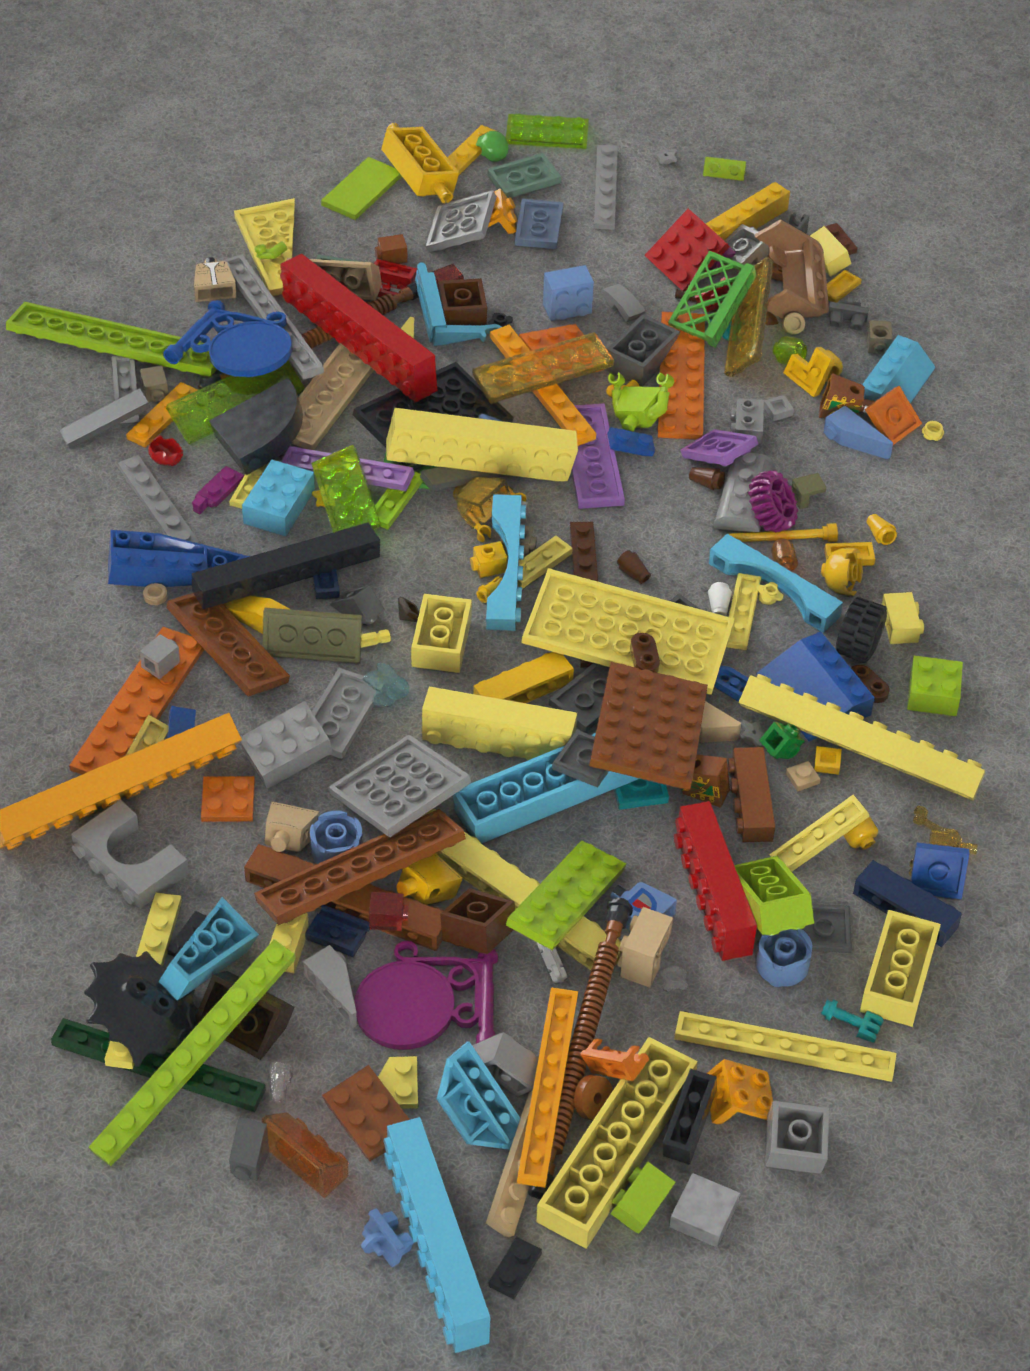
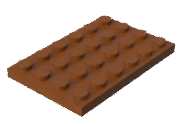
[589,662,708,790]

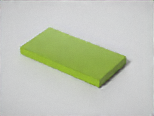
[321,157,402,220]

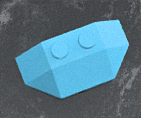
[437,1042,521,1150]

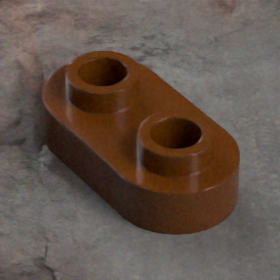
[630,633,660,673]
[851,665,890,703]

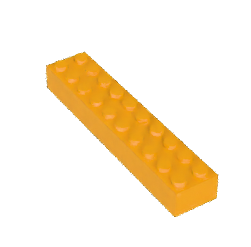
[0,712,242,850]

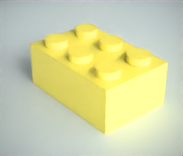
[411,594,472,673]

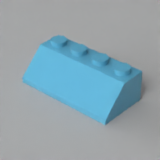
[862,335,935,404]

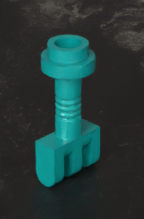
[821,999,884,1043]

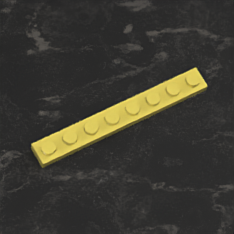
[105,893,182,1069]
[674,1011,897,1082]

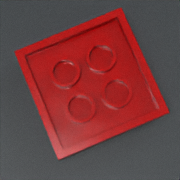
[644,208,730,291]

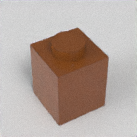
[375,234,408,264]

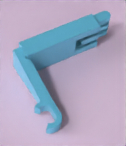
[415,262,501,346]

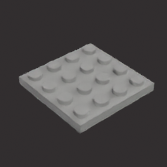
[329,735,471,837]

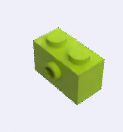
[610,1162,676,1234]

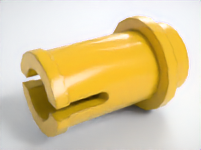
[476,576,503,603]

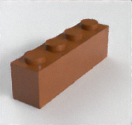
[728,747,775,843]

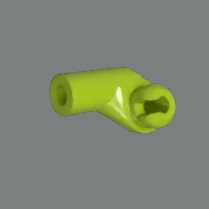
[255,242,287,259]

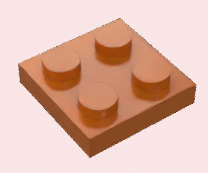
[865,386,922,445]
[201,776,255,822]

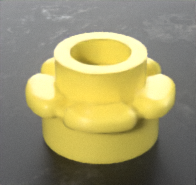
[922,421,944,441]

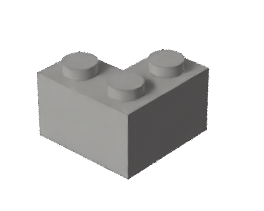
[472,1032,539,1096]

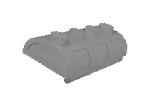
[713,453,775,532]

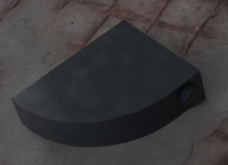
[209,378,303,475]

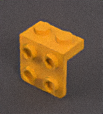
[488,189,517,234]

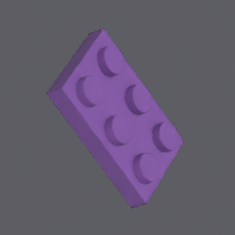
[681,429,758,466]

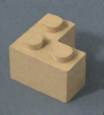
[618,907,673,988]

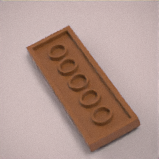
[166,593,290,697]

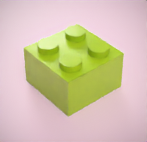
[907,655,963,716]

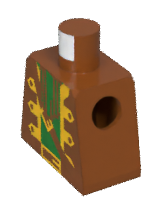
[819,374,875,418]
[682,754,730,808]

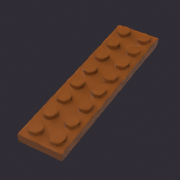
[254,809,466,925]

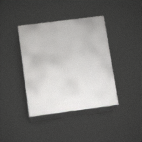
[670,1173,740,1247]

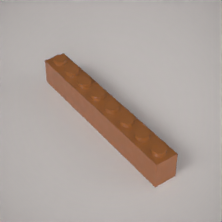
[244,844,444,951]

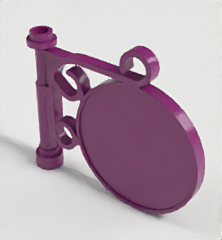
[354,941,499,1050]

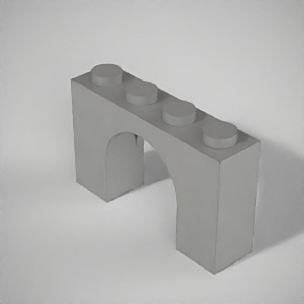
[71,800,189,909]

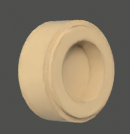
[782,312,805,335]
[143,583,168,605]

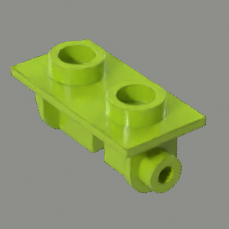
[703,156,746,181]

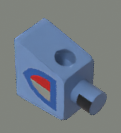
[610,882,677,932]

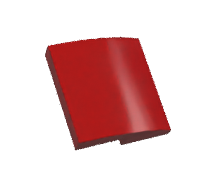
[374,259,417,302]

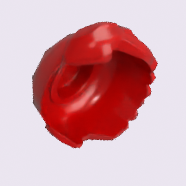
[148,435,183,466]

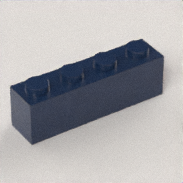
[853,860,962,947]

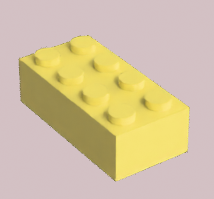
[860,910,941,1027]

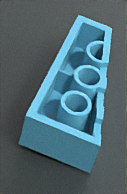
[159,897,259,1001]

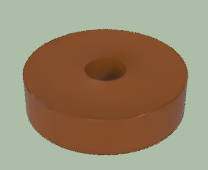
[574,1075,613,1120]

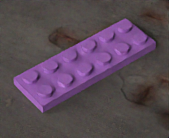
[571,403,625,509]

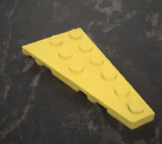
[234,198,295,296]

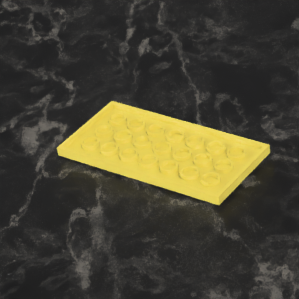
[521,568,735,695]

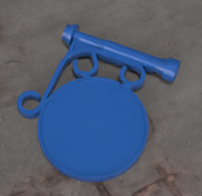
[163,300,292,377]

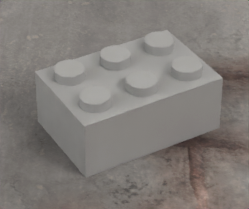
[240,701,333,789]

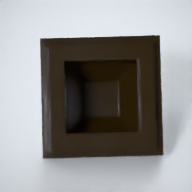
[398,597,419,622]

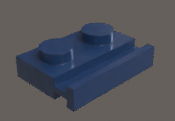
[305,905,371,958]

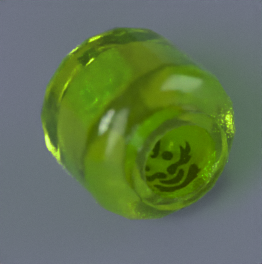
[773,336,807,365]

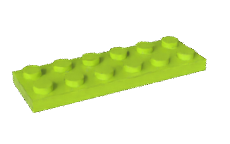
[506,840,626,950]

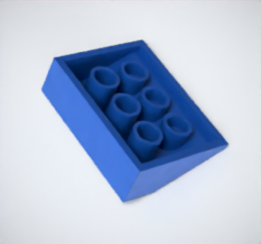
[756,632,875,741]

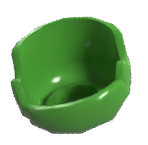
[476,131,509,162]

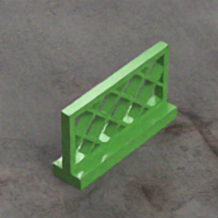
[668,251,757,348]

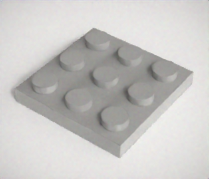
[426,190,497,252]

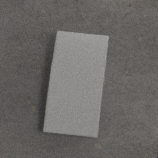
[600,284,646,322]

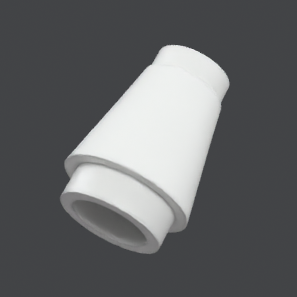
[708,582,732,617]

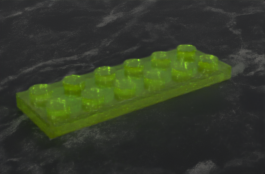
[166,361,305,444]

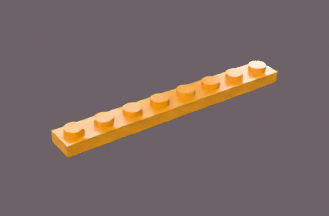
[490,325,596,446]
[517,987,578,1188]

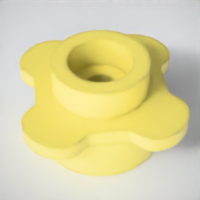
[756,582,783,605]

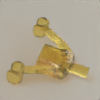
[909,806,978,876]

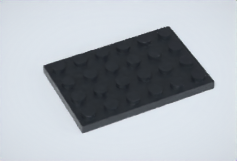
[353,362,514,471]

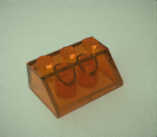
[262,1112,349,1198]

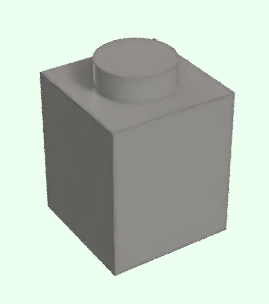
[140,634,180,679]

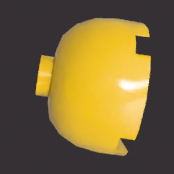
[821,548,863,596]

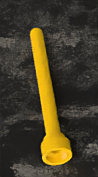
[729,523,838,542]

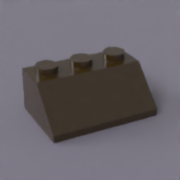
[195,971,295,1060]

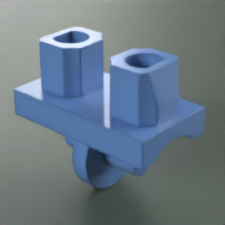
[361,1208,414,1267]

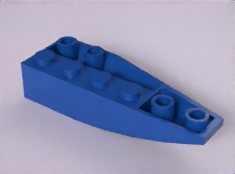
[108,530,250,587]

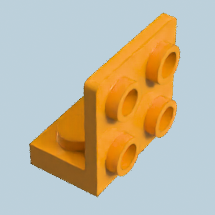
[706,1059,773,1124]

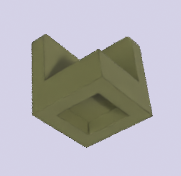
[792,473,827,509]

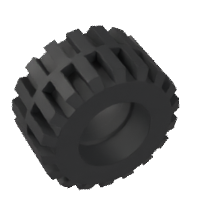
[836,597,887,663]

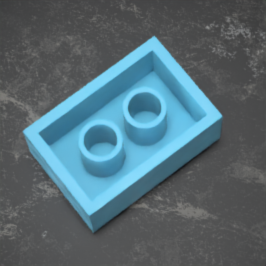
[242,459,315,536]

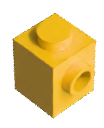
[470,541,508,578]

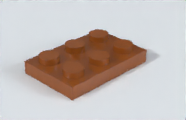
[322,1065,410,1162]

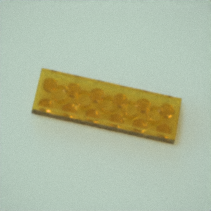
[724,256,773,377]
[472,332,614,404]

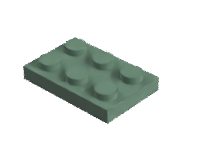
[487,153,561,198]

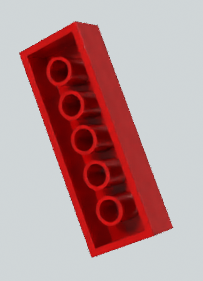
[674,801,757,961]

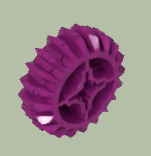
[748,470,798,533]

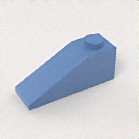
[824,406,893,459]

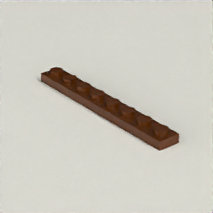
[570,522,598,668]

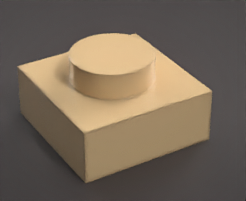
[786,761,820,792]

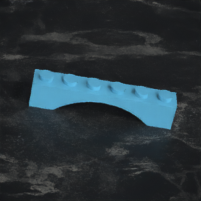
[486,494,526,631]
[709,534,843,633]

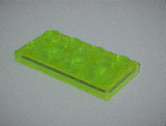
[506,114,589,149]
[311,445,381,532]

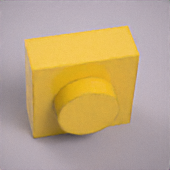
[814,746,842,775]

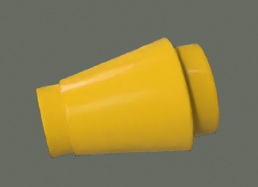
[866,514,897,545]

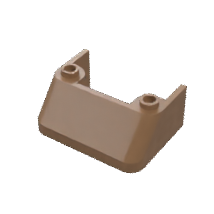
[755,219,829,319]

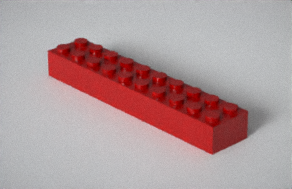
[280,253,437,402]

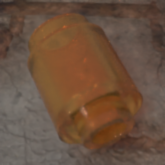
[771,538,798,571]

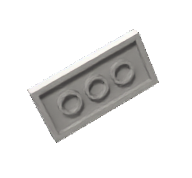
[312,668,384,759]

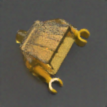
[453,477,527,542]

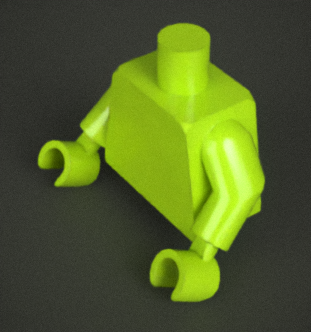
[608,372,674,432]

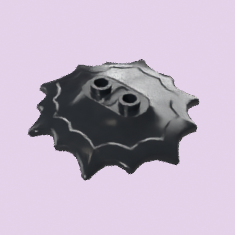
[84,951,198,1067]

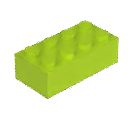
[734,856,814,936]

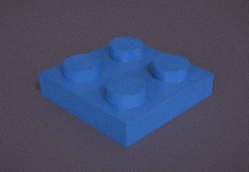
[910,842,970,900]

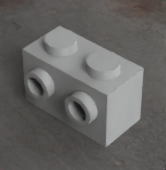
[730,398,764,446]

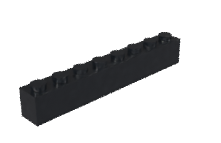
[192,522,380,609]

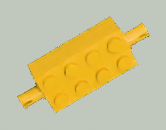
[381,123,459,204]

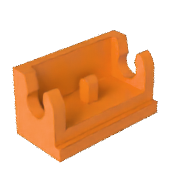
[580,1039,649,1081]

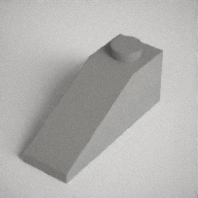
[303,945,357,1029]

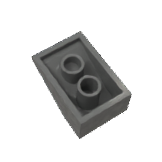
[605,314,680,387]

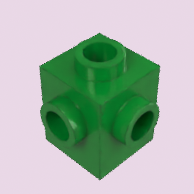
[759,722,804,759]

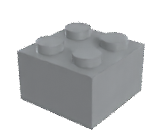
[765,1100,829,1174]

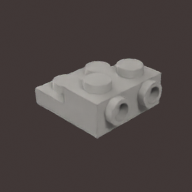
[725,224,770,265]

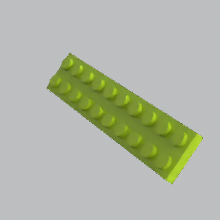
[5,302,217,377]

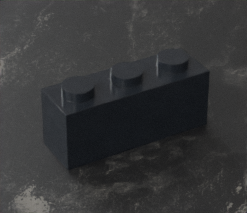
[663,1068,717,1165]

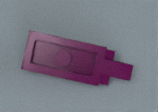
[192,466,244,515]

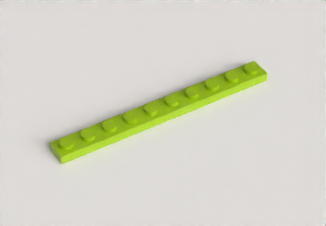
[89,939,296,1166]

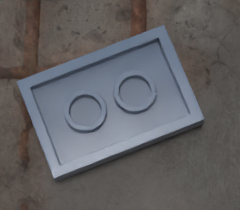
[515,199,564,249]

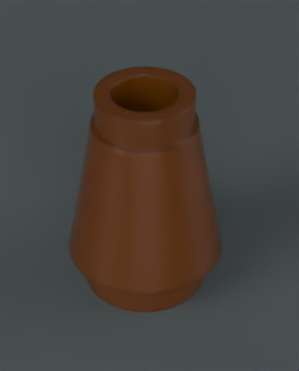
[689,467,725,491]
[617,550,651,584]

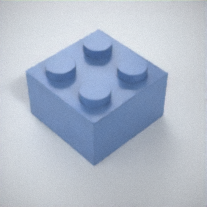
[543,265,594,321]

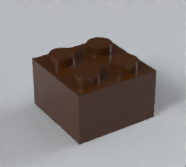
[438,278,487,326]
[440,888,515,954]

